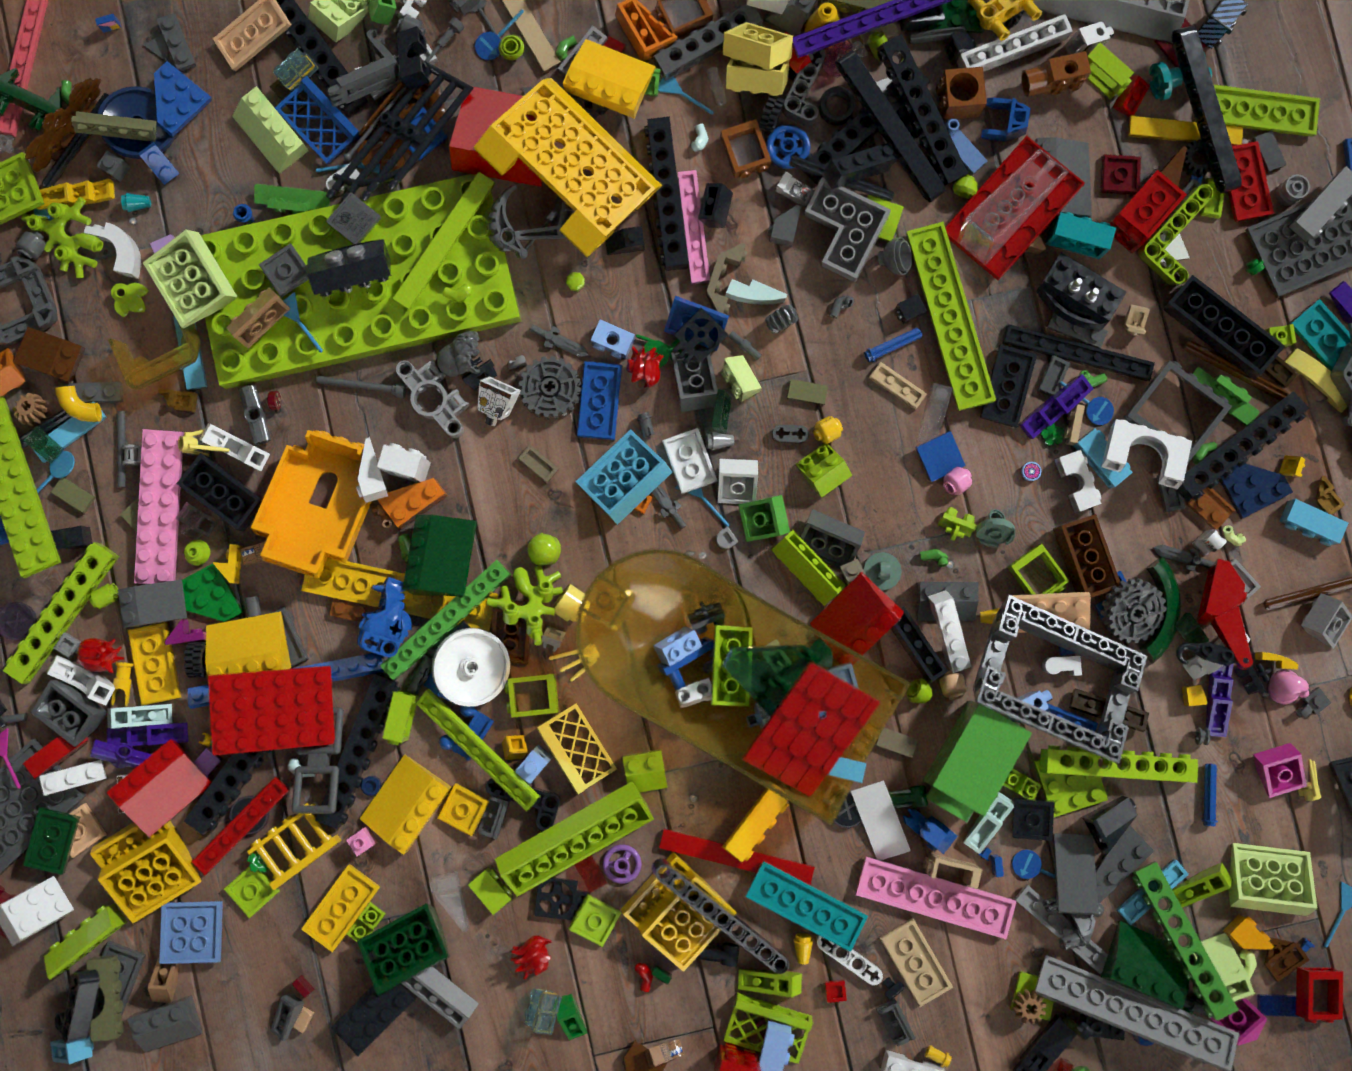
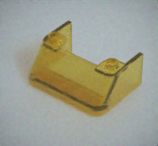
[108,321,201,390]

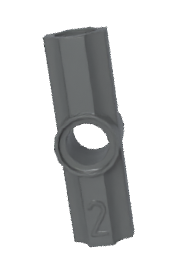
[239,385,272,445]

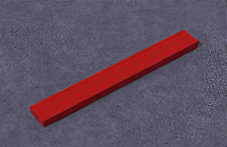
[659,828,815,885]

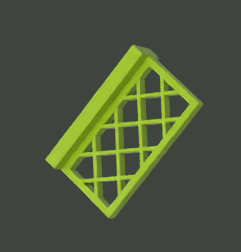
[723,993,813,1064]

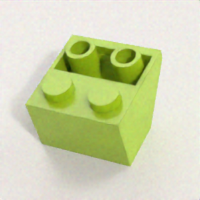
[795,444,852,498]

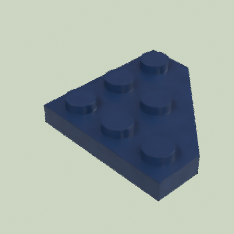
[1213,460,1293,519]

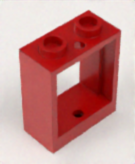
[1296,967,1343,1023]

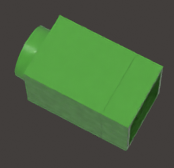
[923,701,1032,822]

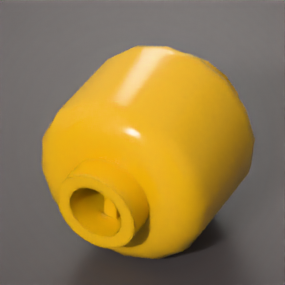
[813,416,843,444]

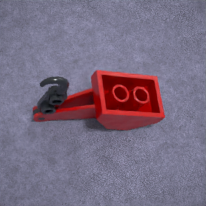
[1176,559,1253,670]

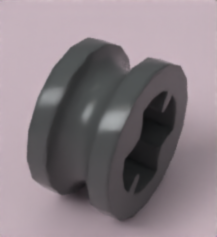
[1195,727,1210,745]

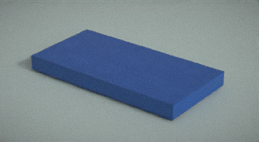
[577,361,622,441]

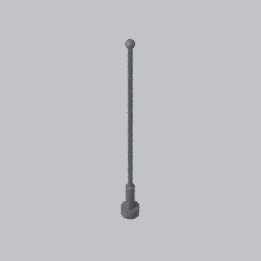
[344,17,464,161]

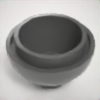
[878,237,912,275]

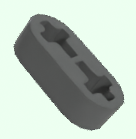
[772,425,809,444]

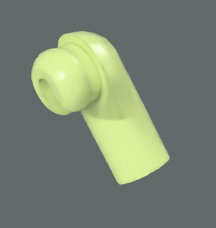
[1223,525,1246,546]
[1240,949,1257,979]

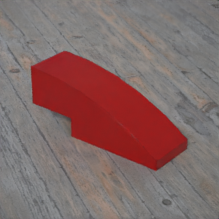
[23,736,89,780]

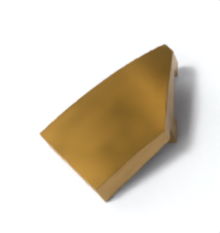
[158,388,198,412]
[1316,476,1345,515]

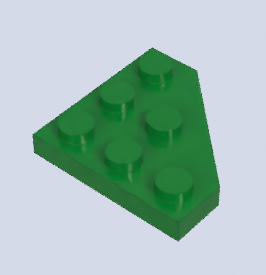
[182,563,243,622]

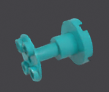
[1149,53,1212,101]

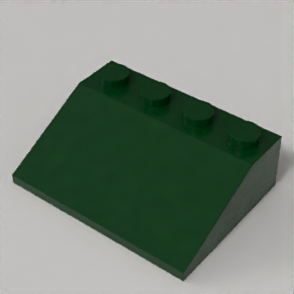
[402,515,477,596]
[357,903,450,996]
[1101,921,1190,1009]

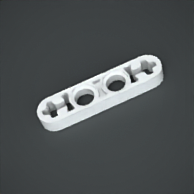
[816,935,883,985]

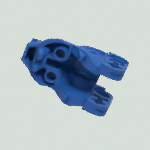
[357,577,412,657]

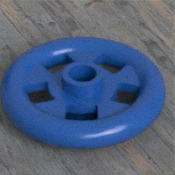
[766,125,811,169]

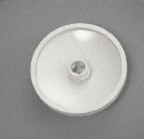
[432,628,510,706]

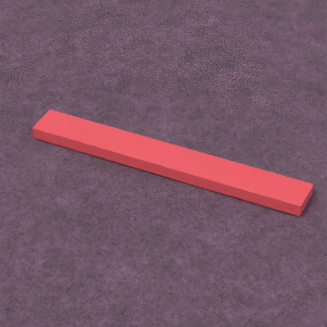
[0,0,49,137]

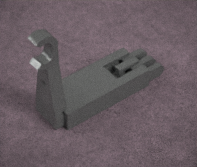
[328,28,400,107]

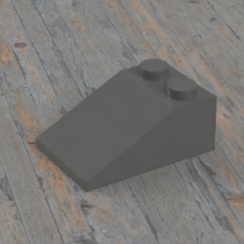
[671,348,719,412]
[118,580,187,628]

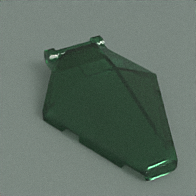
[722,644,804,717]

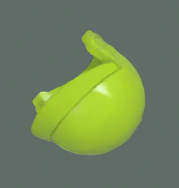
[527,533,561,566]

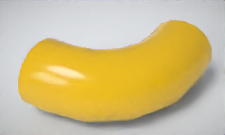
[55,386,102,422]

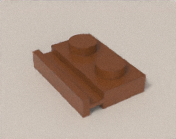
[1186,488,1235,530]

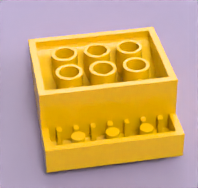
[90,821,201,923]
[620,852,737,972]

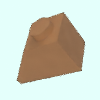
[148,954,179,1003]

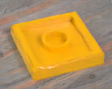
[437,783,490,836]

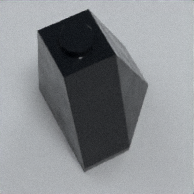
[1082,795,1138,854]

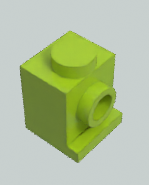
[1265,324,1296,347]

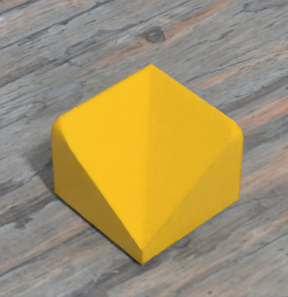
[1182,685,1207,706]
[502,735,528,760]

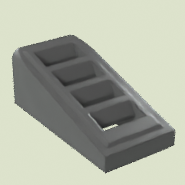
[270,994,304,1041]

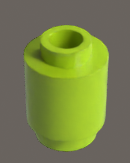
[867,31,888,62]
[89,583,119,609]

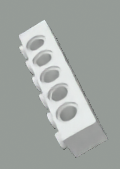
[956,14,1072,72]

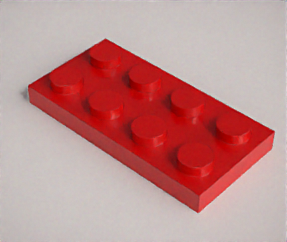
[1228,141,1274,222]

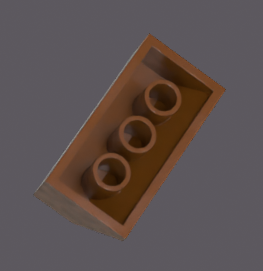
[1053,514,1120,598]

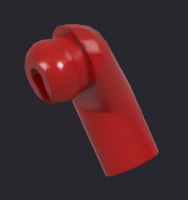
[635,963,653,992]

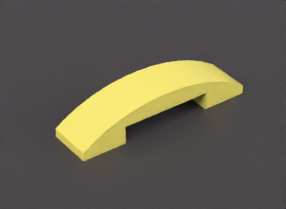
[1285,348,1347,413]

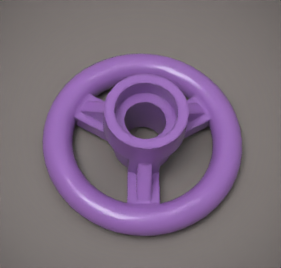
[603,845,641,884]

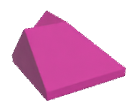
[1210,998,1267,1046]

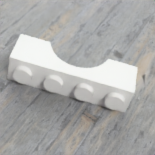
[928,590,971,673]

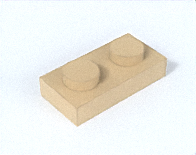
[1064,404,1085,446]

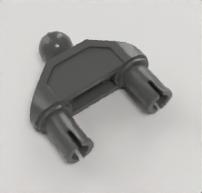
[1043,896,1104,951]

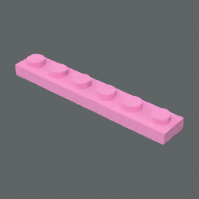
[678,170,710,284]

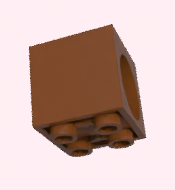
[936,67,987,120]

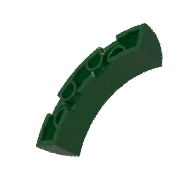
[1140,556,1181,664]

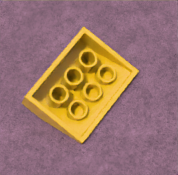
[563,39,656,119]
[205,611,291,677]
[360,754,452,855]

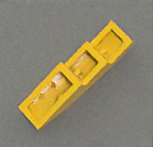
[37,178,115,210]

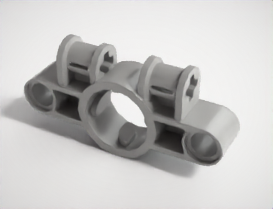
[396,360,470,438]

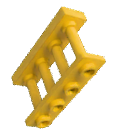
[247,803,342,890]

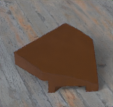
[1264,937,1309,982]
[622,1040,667,1071]

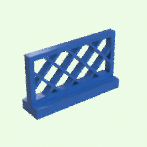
[275,76,362,165]

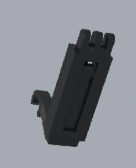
[1013,1012,1094,1071]

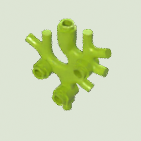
[21,197,103,278]
[487,566,563,645]

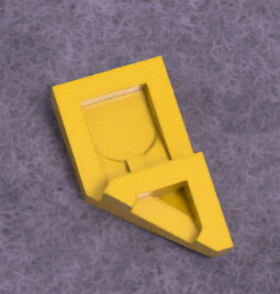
[1255,652,1298,669]

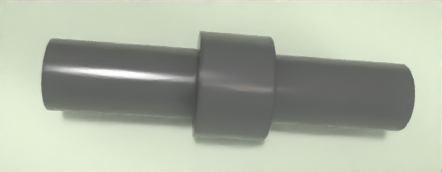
[728,331,762,360]

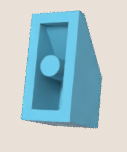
[50,1036,93,1064]

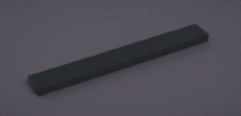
[1002,324,1155,382]

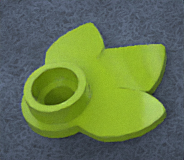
[111,283,149,317]

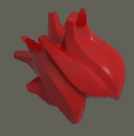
[626,346,664,388]
[76,638,124,673]
[510,935,552,980]

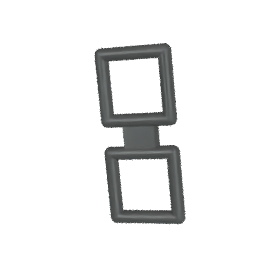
[291,708,344,814]

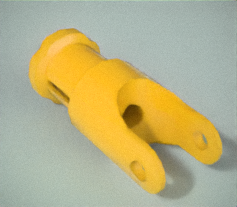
[111,662,134,707]

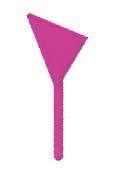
[0,728,21,789]

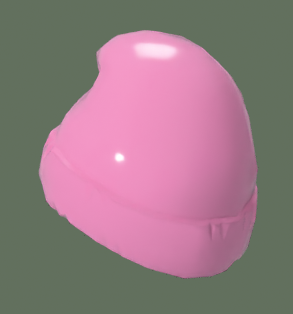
[1267,669,1309,705]

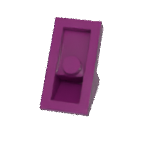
[165,619,206,645]

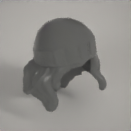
[437,331,480,377]

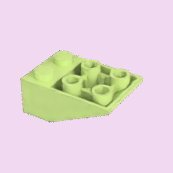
[308,0,369,42]
[721,355,762,402]
[1192,933,1255,1002]

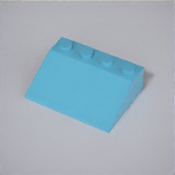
[575,429,672,525]

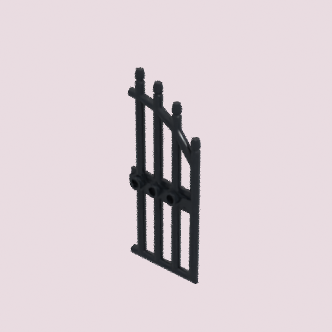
[326,61,474,201]

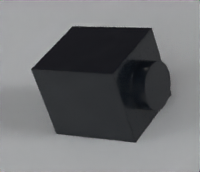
[895,294,927,324]

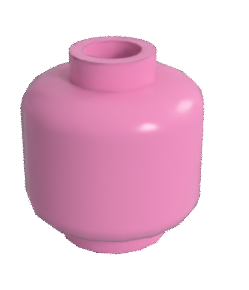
[943,467,972,495]

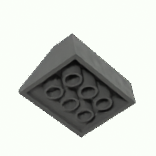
[1035,137,1092,218]

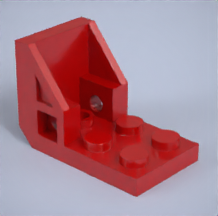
[1109,170,1187,253]

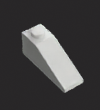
[356,437,388,503]

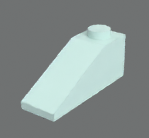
[107,704,173,728]

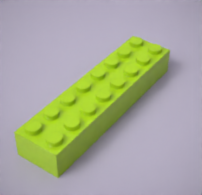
[495,781,654,897]

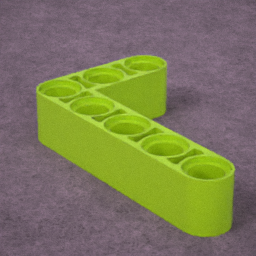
[1138,184,1213,286]

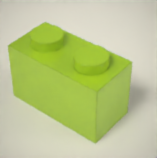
[468,867,513,915]

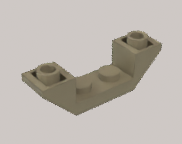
[706,243,748,315]

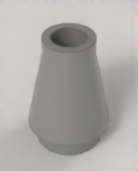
[705,432,734,450]

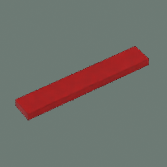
[191,777,290,876]

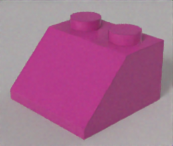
[1253,743,1307,798]

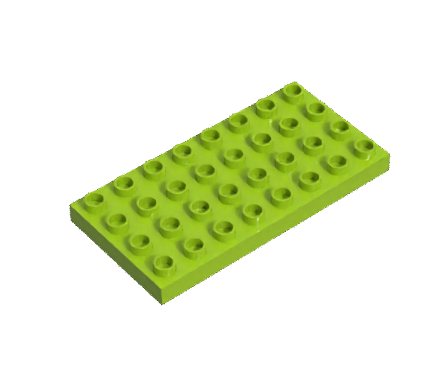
[201,174,522,389]

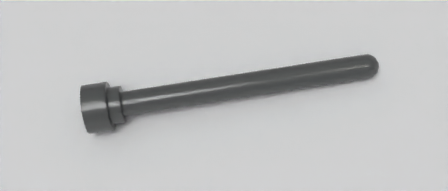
[315,376,407,399]

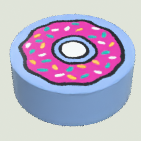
[1021,462,1041,481]

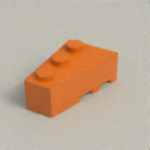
[615,0,677,62]
[377,478,448,529]

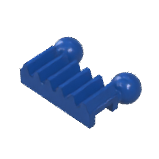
[439,705,495,761]

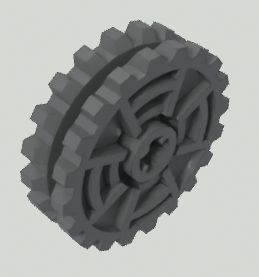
[519,356,581,420]
[1101,578,1167,643]

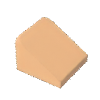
[293,1007,314,1033]

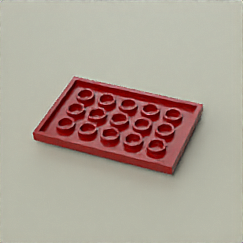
[208,665,335,755]

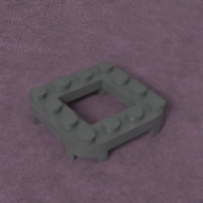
[0,256,58,347]

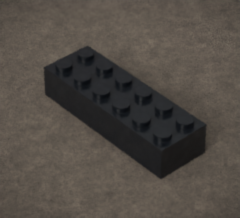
[1163,275,1285,380]

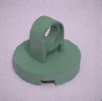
[976,509,1015,547]
[863,552,902,590]

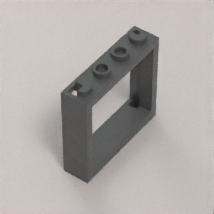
[1123,361,1232,462]

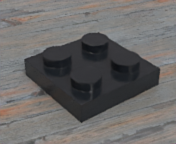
[1012,798,1054,841]

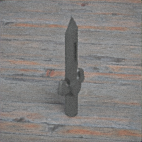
[530,325,589,357]
[652,485,687,530]
[1152,544,1215,571]

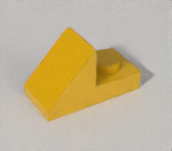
[213,544,243,584]

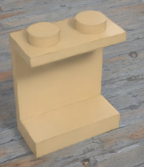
[923,853,982,889]

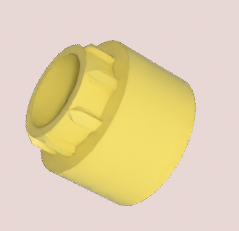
[552,584,589,622]

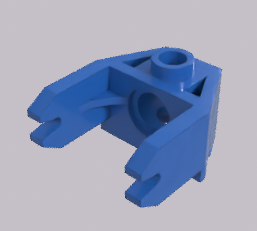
[981,97,1031,142]
[903,809,958,855]

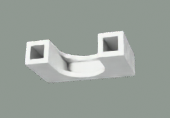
[1101,419,1192,489]

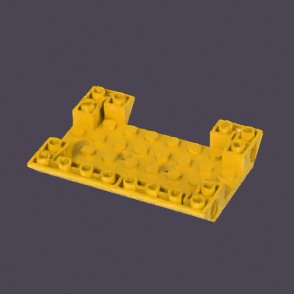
[474,78,662,258]

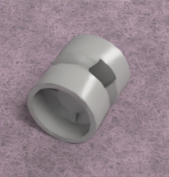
[1275,174,1310,206]

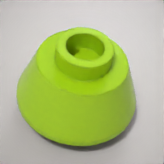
[498,35,524,61]
[952,175,978,199]
[184,540,210,566]
[907,678,932,704]

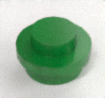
[1245,258,1265,276]

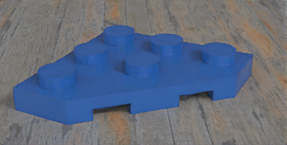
[154,61,212,137]

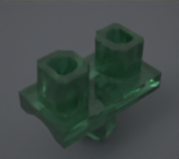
[23,426,64,463]

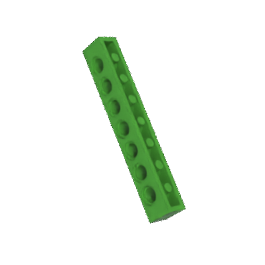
[380,560,512,680]
[1132,862,1238,1021]

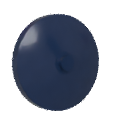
[98,86,176,159]

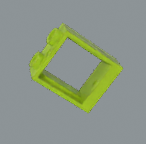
[1087,43,1134,100]
[1007,544,1069,595]
[505,674,559,718]
[383,691,419,745]

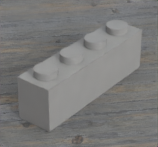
[1289,166,1352,242]
[402,967,479,1029]

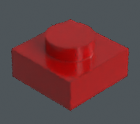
[825,979,847,1003]

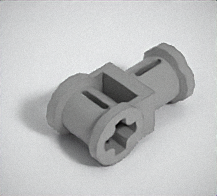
[122,444,142,466]

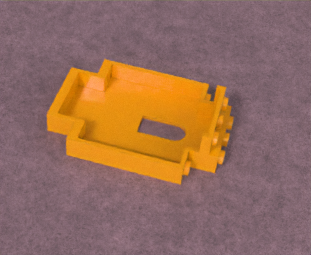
[251,430,372,579]

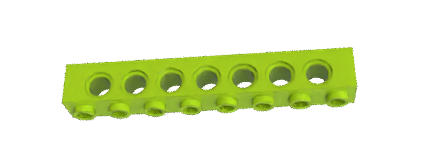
[3,542,120,684]
[1040,745,1198,783]

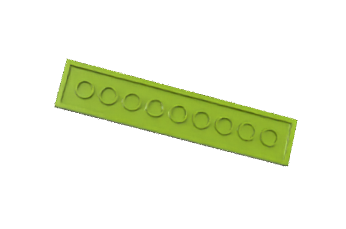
[906,222,996,411]
[0,396,61,579]

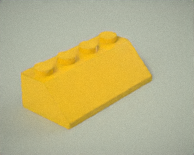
[722,784,789,862]

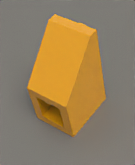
[1223,915,1274,949]

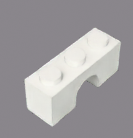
[1055,450,1101,513]
[39,760,107,795]
[881,1050,945,1071]

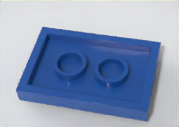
[664,296,729,351]

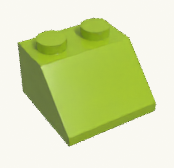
[623,749,668,792]

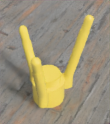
[178,429,230,457]
[548,646,598,682]
[1297,759,1321,801]

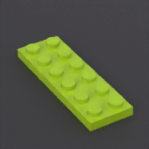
[1213,84,1320,137]

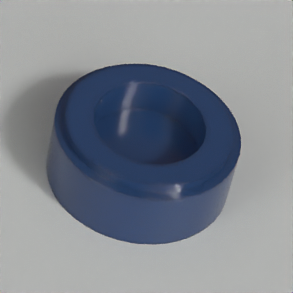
[361,776,381,796]

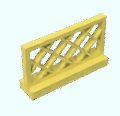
[536,703,617,794]

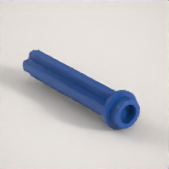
[864,328,922,362]
[1201,763,1218,826]

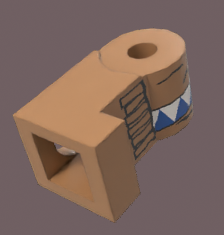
[240,541,266,565]
[644,1039,685,1069]

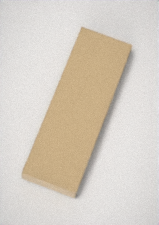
[869,362,927,410]

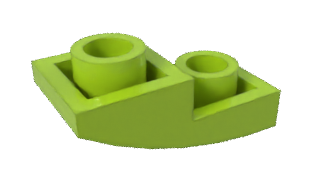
[1003,768,1042,799]
[347,902,386,942]

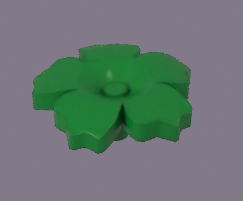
[1041,423,1064,446]
[247,851,271,873]

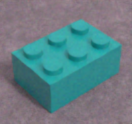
[1045,212,1116,259]

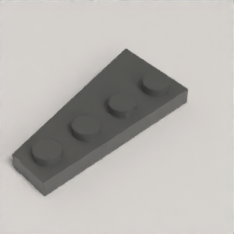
[1096,825,1154,903]

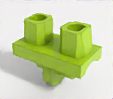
[938,507,977,541]

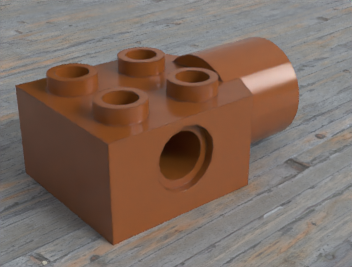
[1021,51,1091,97]

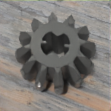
[765,305,799,334]

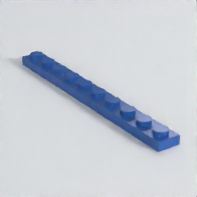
[187,653,384,709]

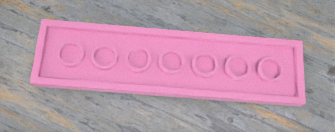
[134,429,184,584]
[855,856,1017,939]

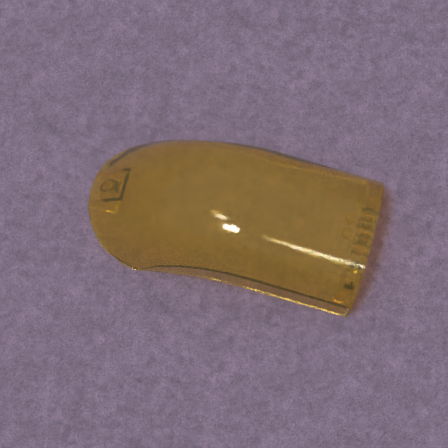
[575,549,911,826]

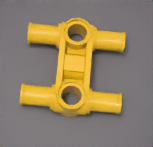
[968,0,1042,41]

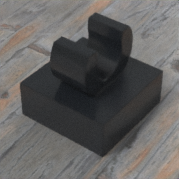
[883,977,906,1000]

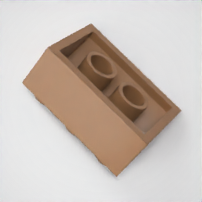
[226,287,291,349]

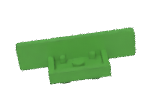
[254,184,330,214]
[1193,367,1259,426]

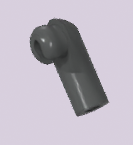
[829,295,854,318]

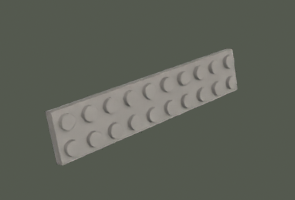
[1035,955,1239,1071]

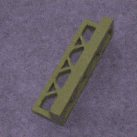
[71,111,157,142]

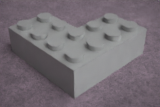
[805,177,891,283]

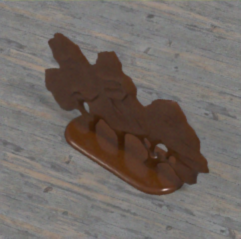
[25,78,101,173]
[356,80,446,172]

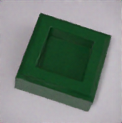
[652,964,672,985]

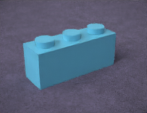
[1073,428,1133,489]
[1279,499,1349,546]

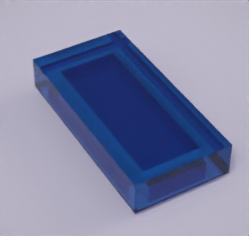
[1257,994,1299,1017]

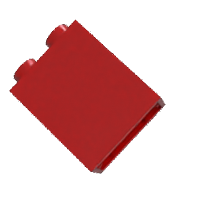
[449,86,560,187]

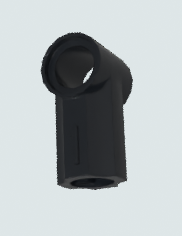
[700,943,740,967]

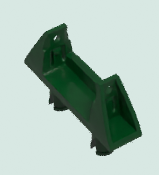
[0,68,62,133]
[765,637,832,707]

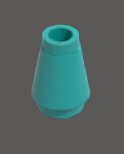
[121,193,151,212]

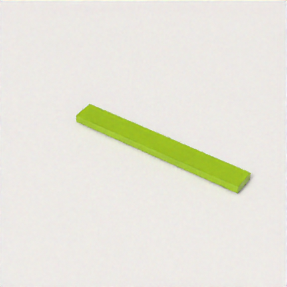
[393,172,495,310]
[416,689,540,812]

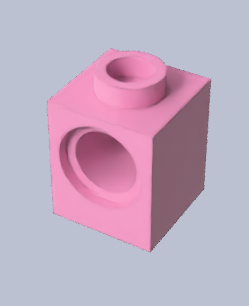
[346,826,378,856]

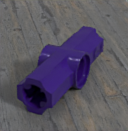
[90,740,152,768]

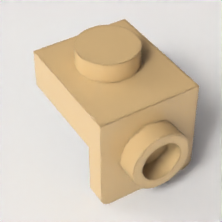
[1123,304,1150,336]

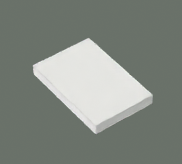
[662,428,717,494]

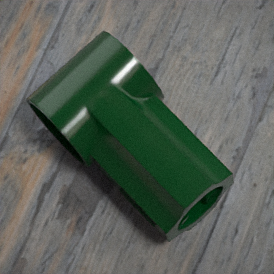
[888,785,928,808]

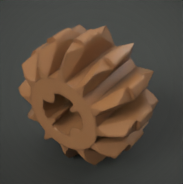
[12,393,49,426]
[1012,989,1047,1025]

